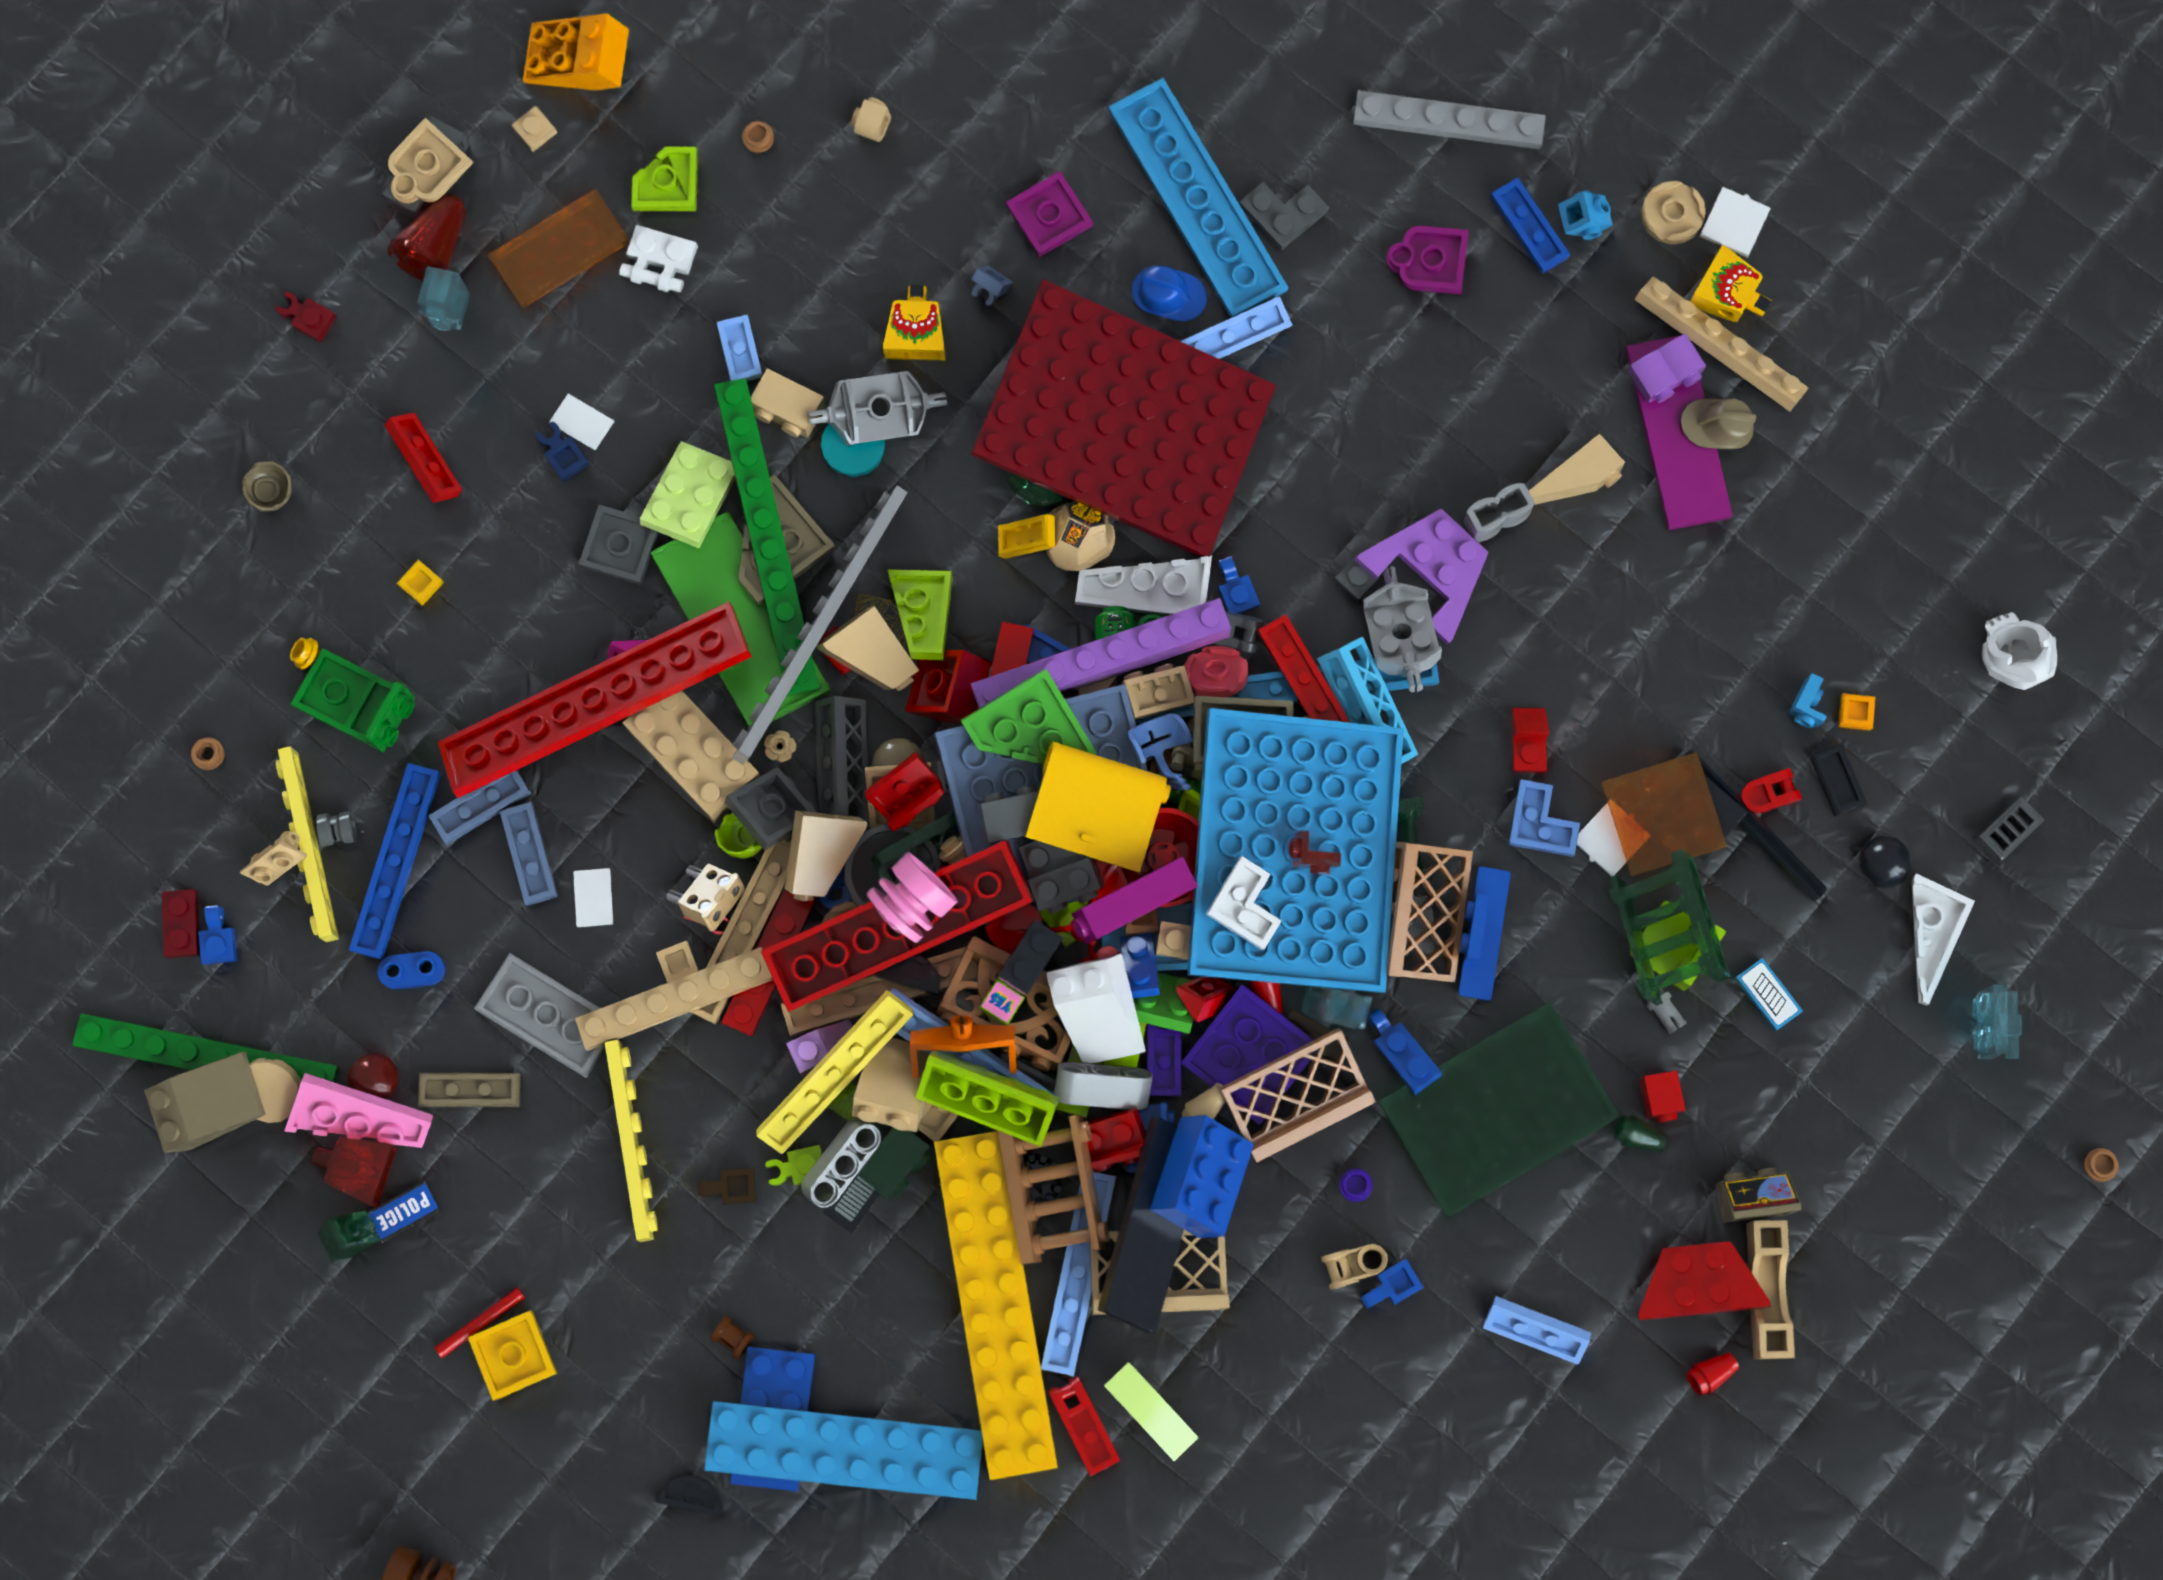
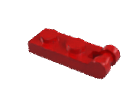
[1048,1375,1121,1476]

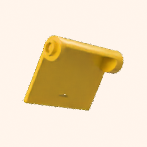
[1025,741,1171,873]

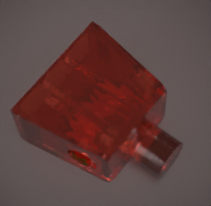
[312,1137,399,1208]

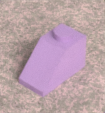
[786,1019,853,1078]

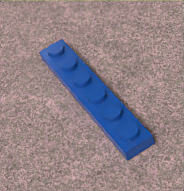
[349,763,441,960]

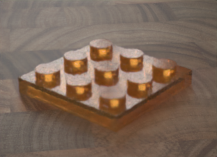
[1601,752,1727,876]

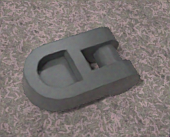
[1213,611,1263,653]

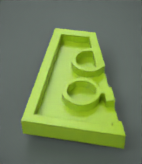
[888,570,953,660]

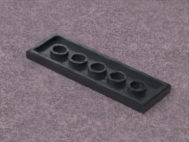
[1097,1117,1184,1333]

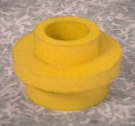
[290,637,320,669]

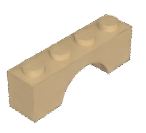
[1746,1220,1795,1359]

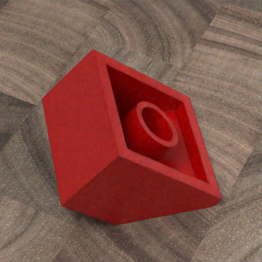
[905,650,991,724]

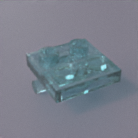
[1972,984,2022,1060]

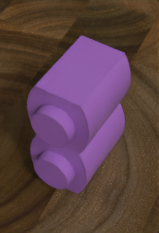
[1628,334,1706,403]

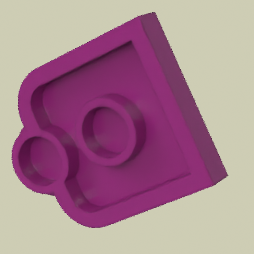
[1386,226,1469,294]

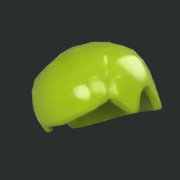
[714,812,762,859]

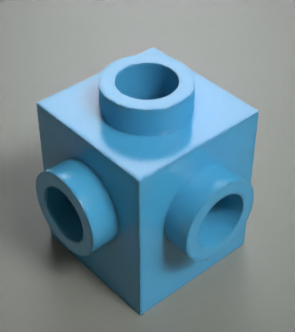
[1558,191,1613,240]

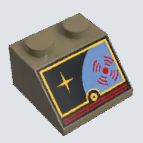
[1716,1167,1802,1224]

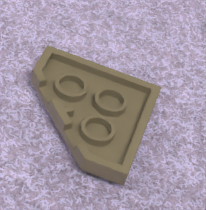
[738,474,835,606]

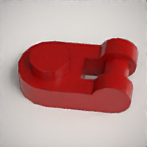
[1740,768,1802,814]

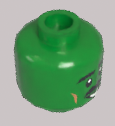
[1094,606,1137,641]

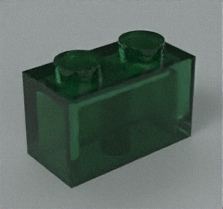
[857,1128,931,1201]

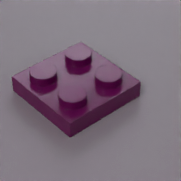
[1006,171,1093,257]

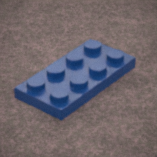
[730,1347,816,1491]

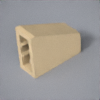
[816,606,919,691]
[785,810,867,901]

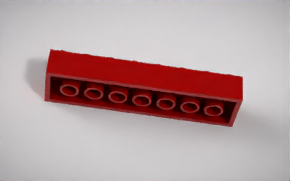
[761,839,1035,1012]

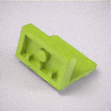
[1630,901,1727,991]

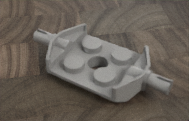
[807,371,947,446]
[1363,566,1442,692]

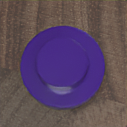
[1339,1168,1373,1202]

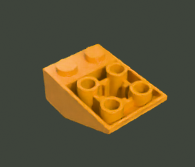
[523,13,629,90]

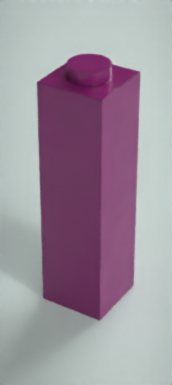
[1071,857,1198,944]

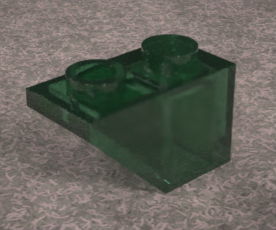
[317,1211,380,1263]

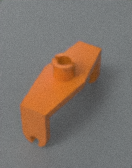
[910,1015,1017,1078]

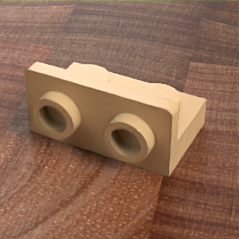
[1120,664,1195,720]

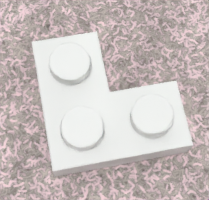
[1206,856,1281,950]

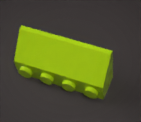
[915,1051,1060,1147]

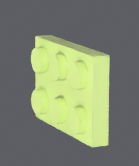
[640,441,735,548]

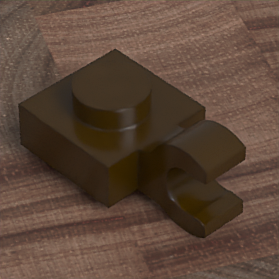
[697,1168,756,1205]

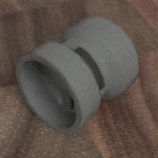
[316,810,357,847]

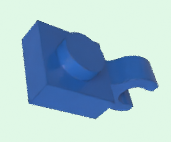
[1218,556,1260,614]
[199,905,237,965]
[1360,1259,1423,1309]

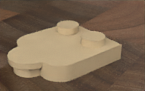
[388,118,474,204]

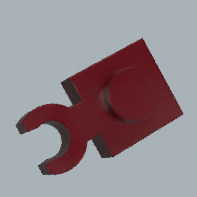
[275,292,337,343]

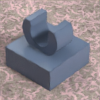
[971,265,1014,306]

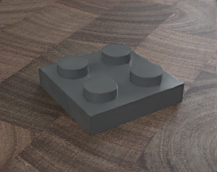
[578,505,659,585]

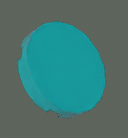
[821,424,885,477]

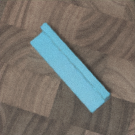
[1317,636,1418,764]

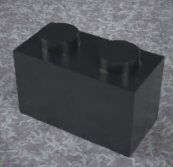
[995,920,1063,996]

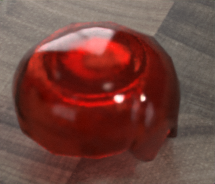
[347,1053,399,1100]

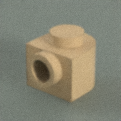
[851,97,891,142]

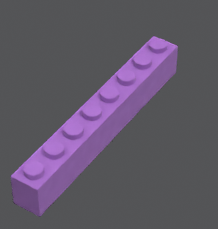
[971,598,1231,709]

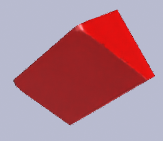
[1176,976,1236,1022]

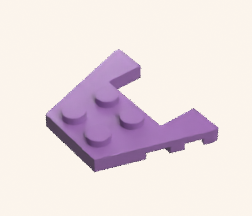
[1353,509,1489,645]

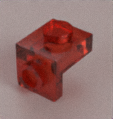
[1289,830,1341,875]

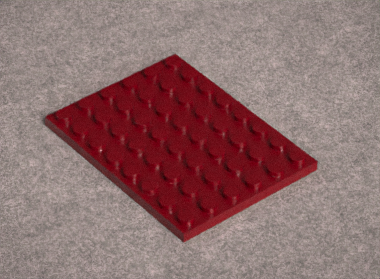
[970,279,1276,557]

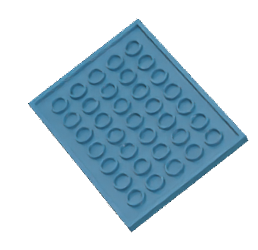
[1187,708,1404,993]

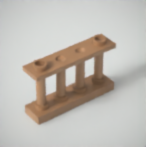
[998,1115,1109,1264]

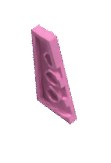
[284,1073,434,1148]

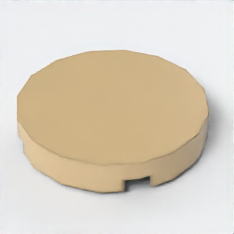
[1641,181,1706,244]
[249,1058,301,1123]

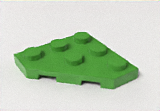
[960,668,1097,765]

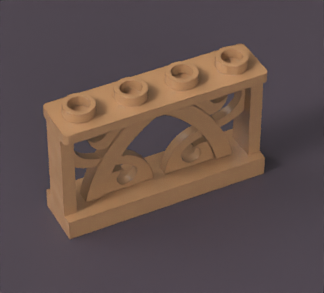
[935,936,1071,1071]

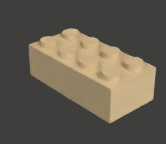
[622,691,761,824]

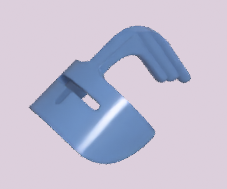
[1128,713,1193,791]

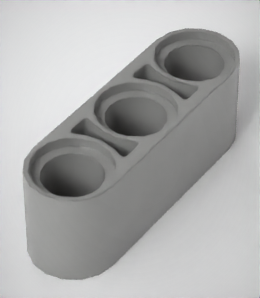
[1054,1062,1153,1110]
[801,1118,881,1207]

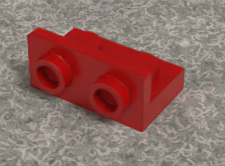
[1087,1107,1147,1173]

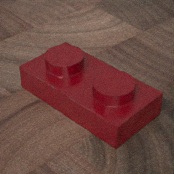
[162,889,200,959]

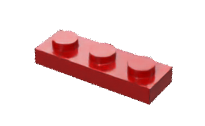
[384,413,462,503]

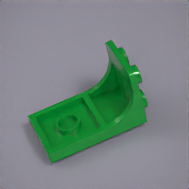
[290,648,415,753]

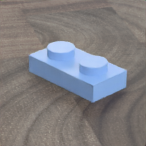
[717,315,763,381]

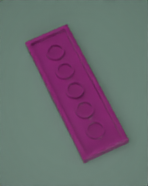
[1626,336,1733,530]

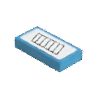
[1734,958,1803,1031]

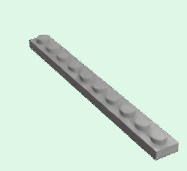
[732,486,908,765]

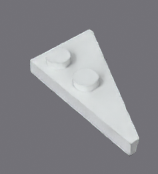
[1911,874,1975,1006]

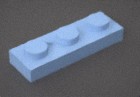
[1483,1296,1591,1365]

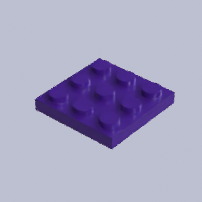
[1181,984,1316,1125]

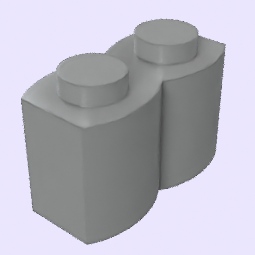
[1463,483,1535,542]

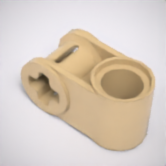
[1320,1244,1388,1290]

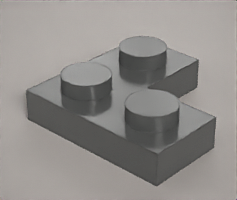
[1239,182,1329,251]

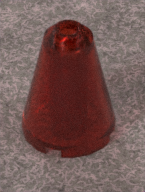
[387,194,467,284]

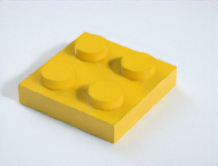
[468,1310,557,1401]

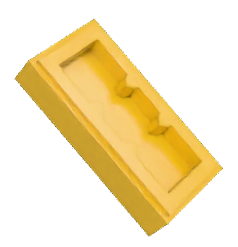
[998,514,1055,559]

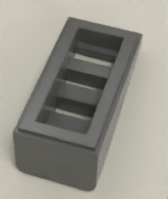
[1973,796,2044,865]

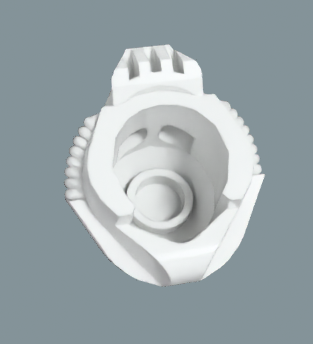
[1982,612,2057,690]

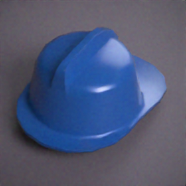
[1131,265,1207,322]

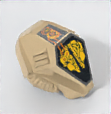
[1046,501,1115,571]

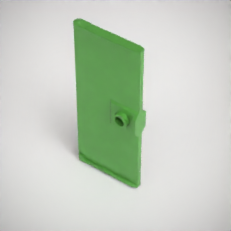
[650,512,831,728]

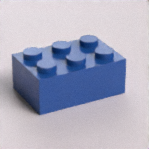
[1150,1115,1254,1238]

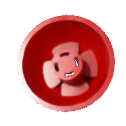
[1116,808,1199,907]

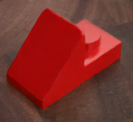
[1512,708,1549,773]

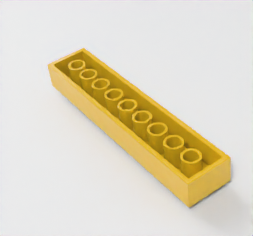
[934,1131,1058,1480]

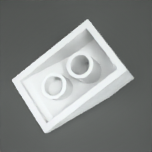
[1046,954,1146,1064]

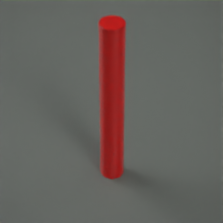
[435,1287,526,1358]

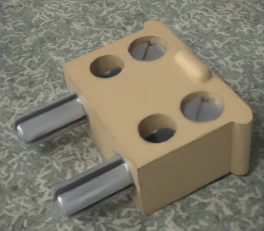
[666,863,745,932]

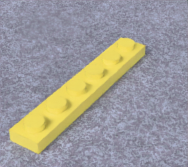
[275,746,339,943]
[756,990,914,1154]
[605,1040,658,1242]

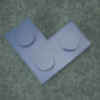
[1508,779,1580,857]

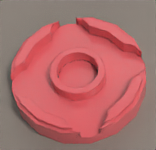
[1184,645,1248,697]

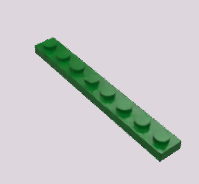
[72,1013,340,1083]

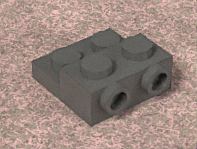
[724,767,817,851]
[1018,834,1105,914]

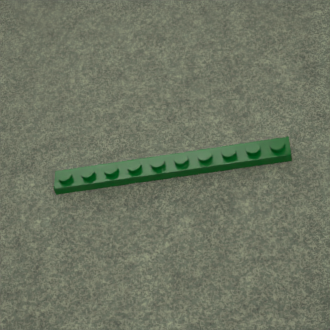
[714,378,819,697]

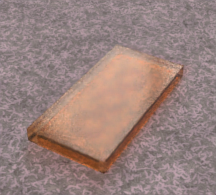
[488,189,630,309]

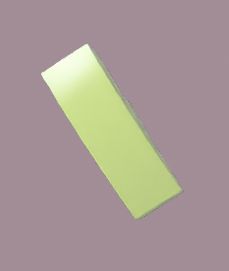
[1104,1362,1199,1461]

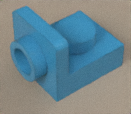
[1788,673,1827,728]

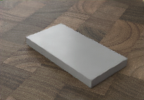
[474,953,605,1078]

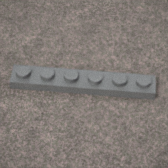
[1353,90,1546,149]

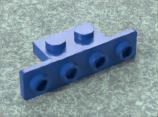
[1458,867,1511,1001]

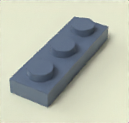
[428,770,531,845]
[499,802,558,906]

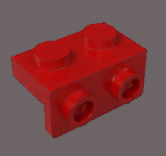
[865,752,944,832]

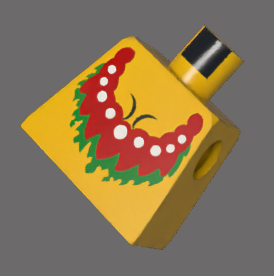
[1690,245,1772,322]
[883,284,946,360]

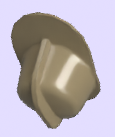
[1680,398,1756,449]

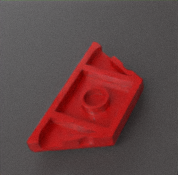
[1638,1241,1771,1320]

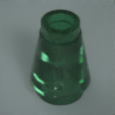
[1614,1114,1667,1152]

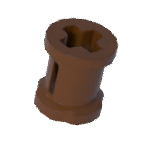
[710,1316,755,1360]

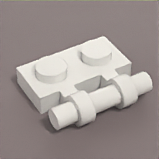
[620,225,698,293]

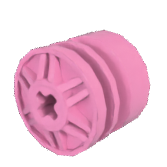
[867,852,958,943]

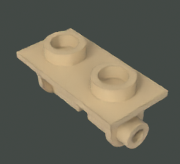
[240,831,307,886]

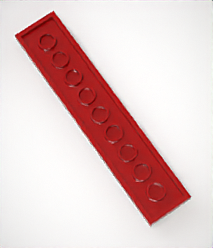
[437,601,752,798]

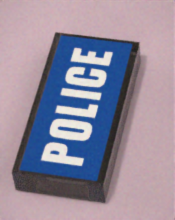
[366,1180,443,1243]

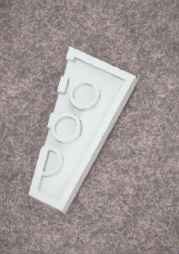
[1075,556,1212,616]

